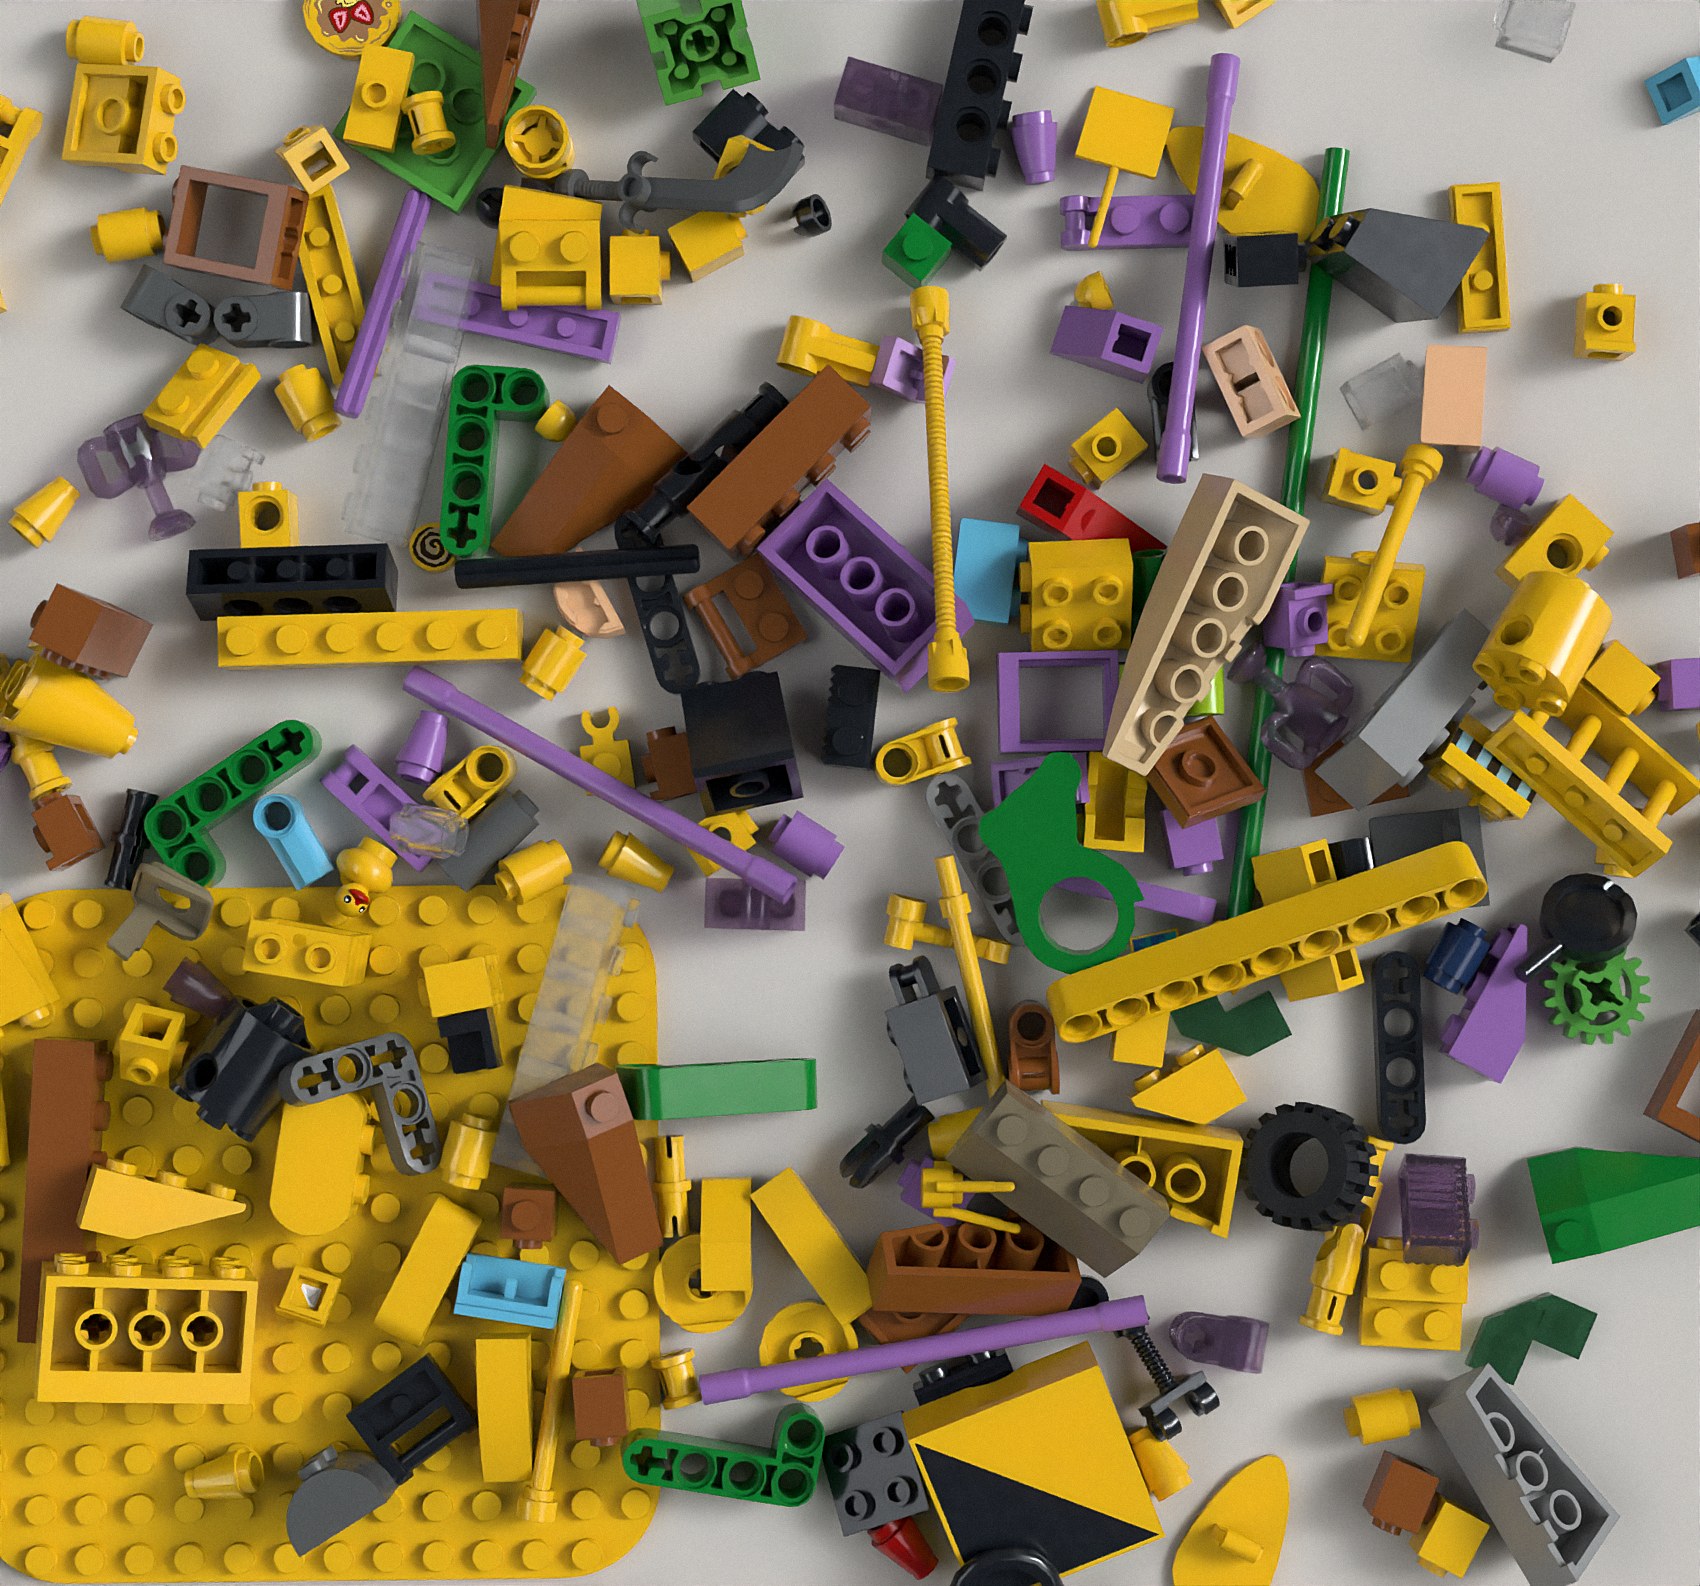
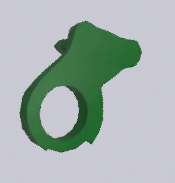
[978,752,1145,975]

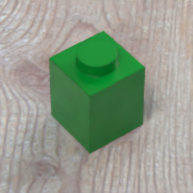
[882,213,952,290]

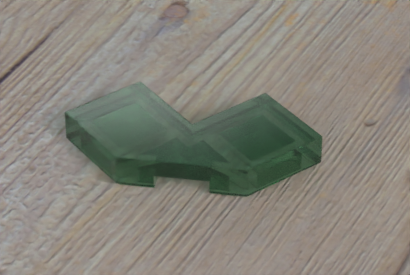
[1170,990,1292,1057]
[1465,1292,1598,1386]

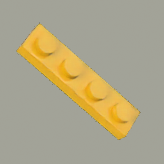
[298,183,384,388]

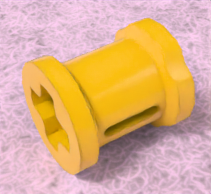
[400,91,456,155]
[651,1348,702,1410]

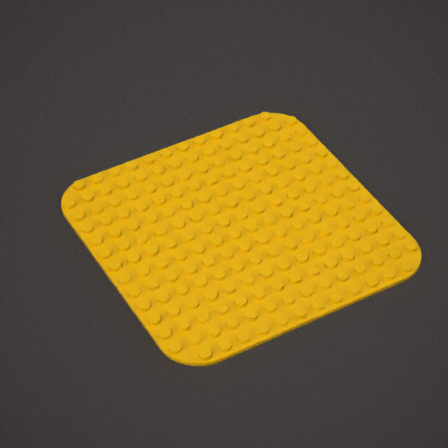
[0,884,661,1584]

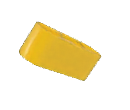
[373,1196,484,1348]

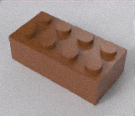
[686,364,871,561]

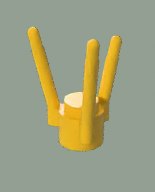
[920,1161,1021,1234]

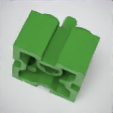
[636,0,761,106]

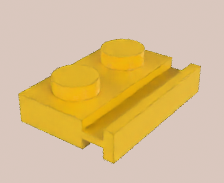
[142,343,261,450]

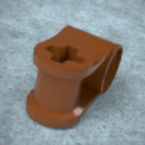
[1007,1000,1060,1095]

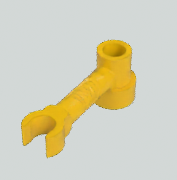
[883,893,1012,964]

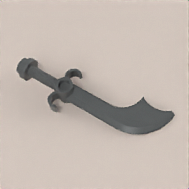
[555,142,804,234]

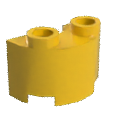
[1076,751,1148,853]

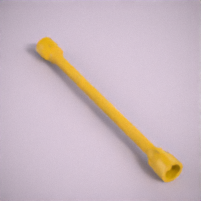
[910,286,970,693]

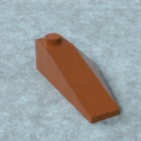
[476,0,540,150]
[490,385,689,557]

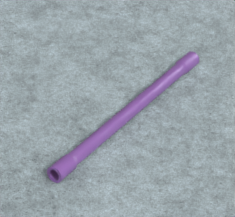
[1156,53,1240,484]
[403,665,798,904]
[699,1295,1149,1405]

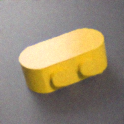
[269,1083,377,1236]

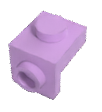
[869,335,956,404]

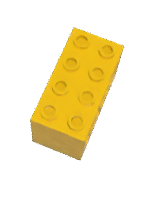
[33,1253,258,1405]

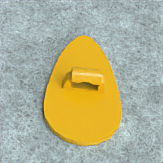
[1165,126,1320,242]
[1171,1454,1289,1586]

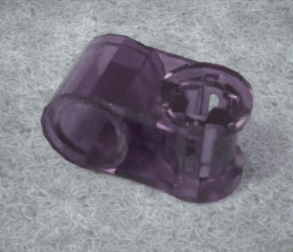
[1169,1311,1269,1374]

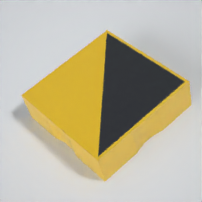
[901,1340,1166,1586]

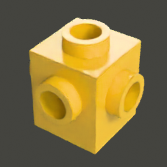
[113,1003,192,1090]

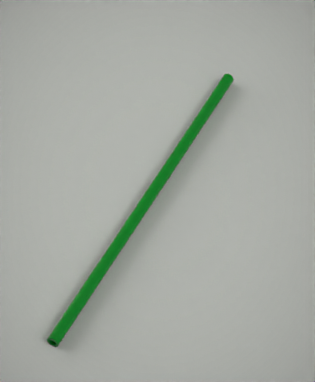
[1226,147,1350,920]

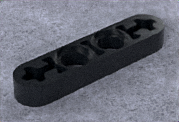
[614,509,701,696]
[1371,950,1426,1145]

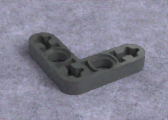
[278,1033,442,1176]

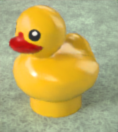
[334,836,398,917]

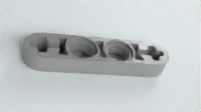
[925,773,1044,946]

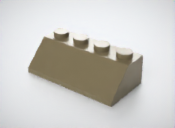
[945,1079,1170,1278]

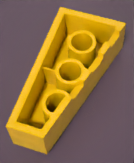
[1040,1100,1243,1239]

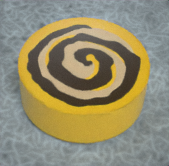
[409,522,460,573]

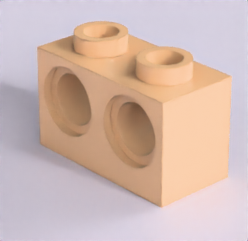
[1201,324,1301,439]

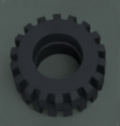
[1239,1102,1379,1232]

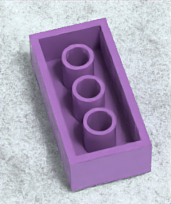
[756,478,975,694]

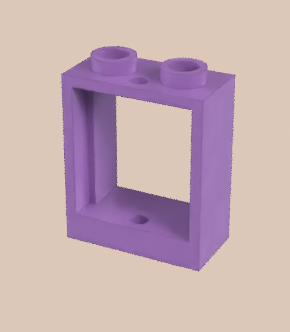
[996,650,1125,754]

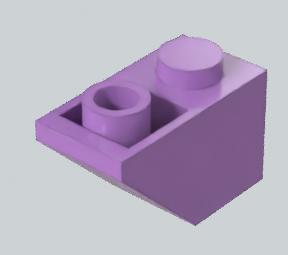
[1050,305,1164,384]

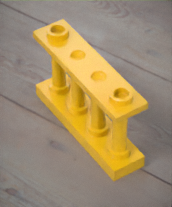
[1483,679,1700,878]

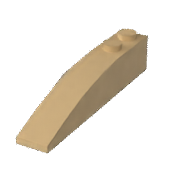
[1102,473,1310,776]

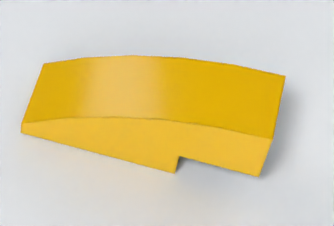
[749,1166,872,1327]
[476,1333,534,1482]

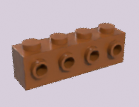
[29,583,154,680]

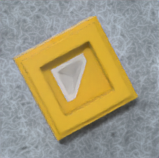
[275,1263,341,1329]

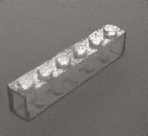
[341,240,483,548]
[490,871,641,1179]

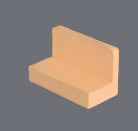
[1420,345,1487,454]

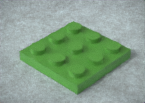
[332,10,537,216]

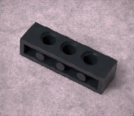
[925,0,1034,191]
[186,543,398,621]

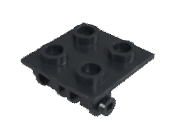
[821,1410,931,1537]

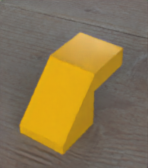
[700,1177,752,1291]

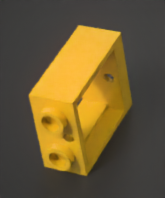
[242,917,372,987]

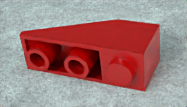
[1016,463,1168,553]

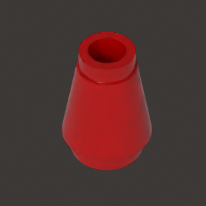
[867,1516,939,1580]

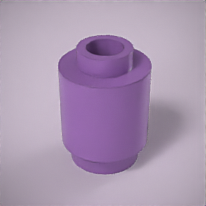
[1465,446,1544,511]
[768,810,845,880]

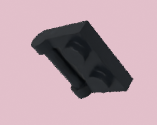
[346,1352,479,1485]

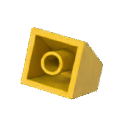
[0,892,60,1038]

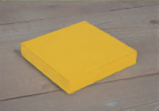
[489,184,603,286]

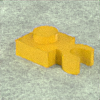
[579,706,637,796]

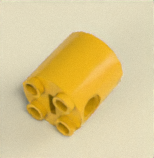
[1472,571,1613,717]

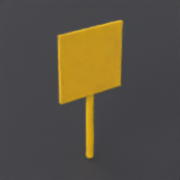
[1075,86,1175,248]

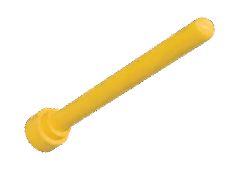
[1345,443,1443,648]
[515,1279,583,1523]

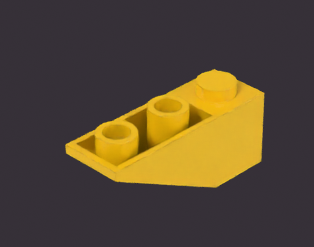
[76,1158,247,1240]

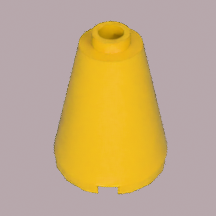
[0,641,138,759]

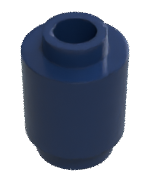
[1422,918,1491,995]

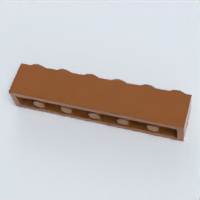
[17,1037,114,1343]

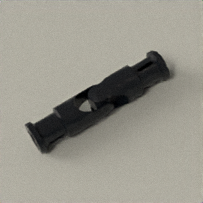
[622,381,789,547]

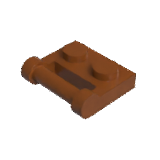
[682,552,808,681]

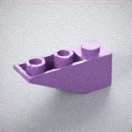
[1438,923,1527,1084]

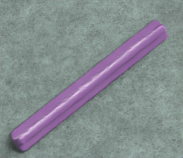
[333,189,432,419]

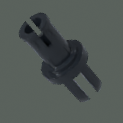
[839,1095,935,1189]

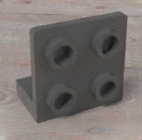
[1368,806,1490,908]

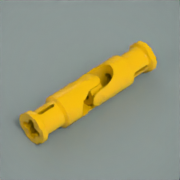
[1298,1135,1395,1335]

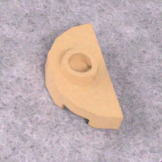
[553,547,626,639]

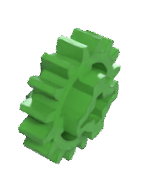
[1539,948,1651,1045]

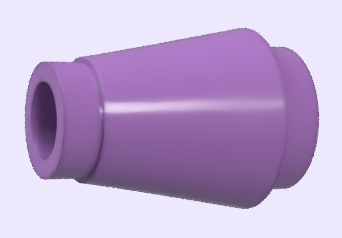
[1009,110,1057,185]
[395,710,450,787]

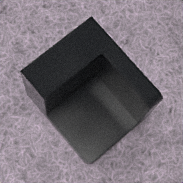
[437,1007,504,1074]

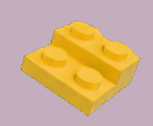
[61,63,186,175]
[1358,1236,1470,1351]

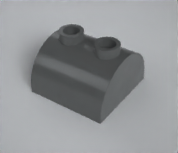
[286,1445,399,1557]

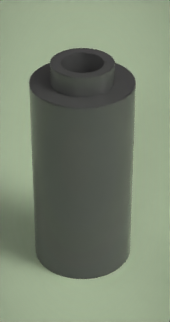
[433,789,540,893]

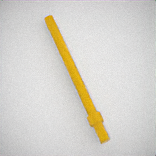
[934,854,1005,1099]

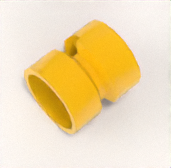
[505,105,575,185]

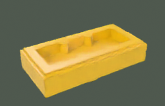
[343,43,415,153]

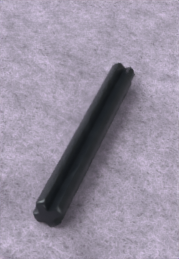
[454,544,701,589]

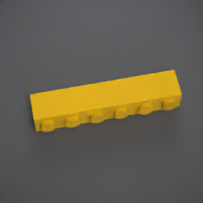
[217,608,525,671]

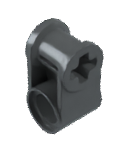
[120,264,220,346]
[213,292,313,349]

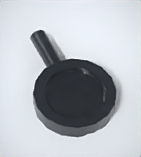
[1514,873,1638,983]

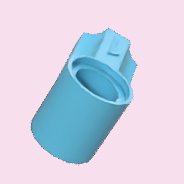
[253,793,336,891]

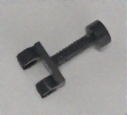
[1112,1313,1220,1442]

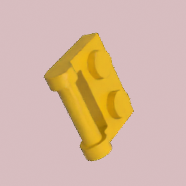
[499,219,602,311]

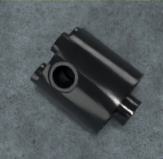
[169,995,318,1143]

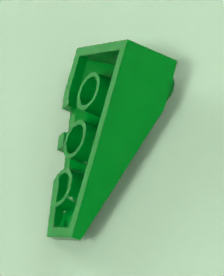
[1526,1146,1700,1264]

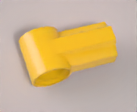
[1096,0,1199,48]
[775,315,880,389]

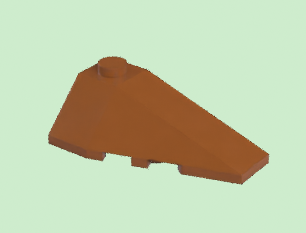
[507,1062,664,1265]

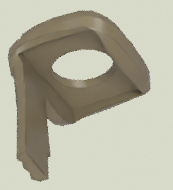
[107,861,214,961]

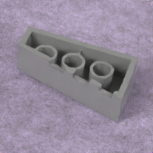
[1314,608,1491,812]
[1427,1363,1620,1586]

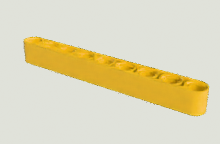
[1046,841,1488,1043]

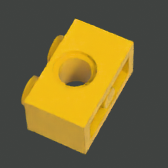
[1494,493,1614,590]

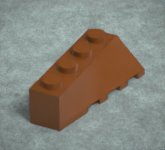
[866,1210,1082,1316]

